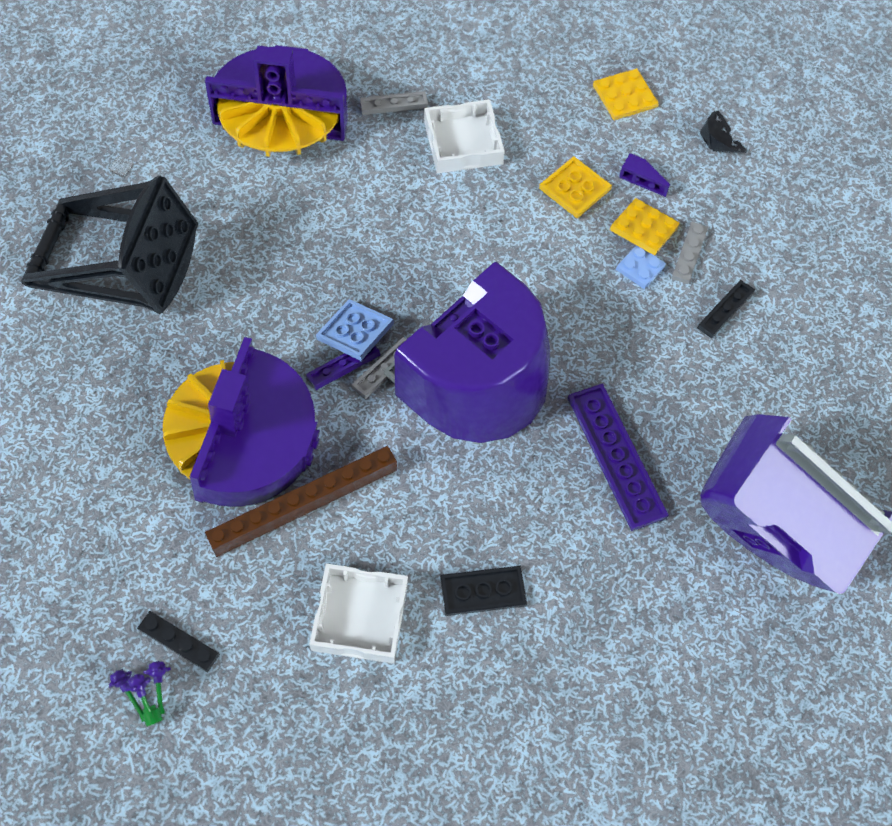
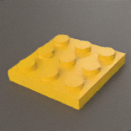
[593,68,659,120]
[539,156,612,218]
[610,198,680,256]

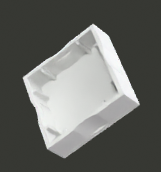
[424,99,505,174]
[309,564,408,664]

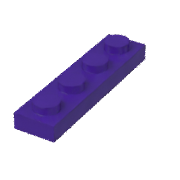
[306,346,381,390]

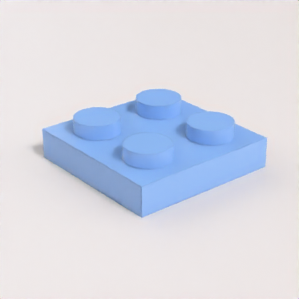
[616,245,666,289]

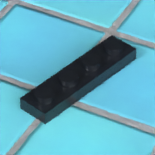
[697,279,755,339]
[137,611,220,673]

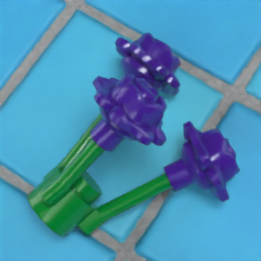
[109,661,171,727]

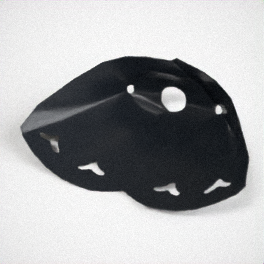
[700,110,747,153]

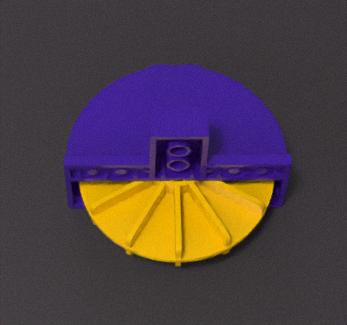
[205,45,348,157]
[163,337,320,507]

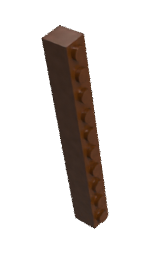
[205,445,397,557]

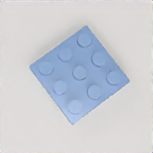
[316,299,394,361]

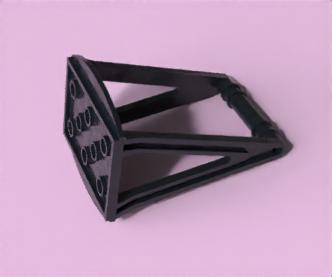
[21,175,199,314]

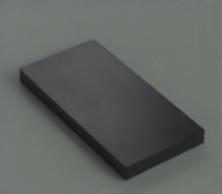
[440,565,527,616]

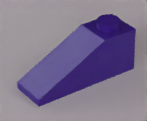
[619,153,670,197]

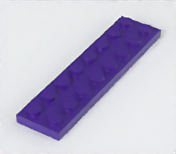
[567,383,669,531]

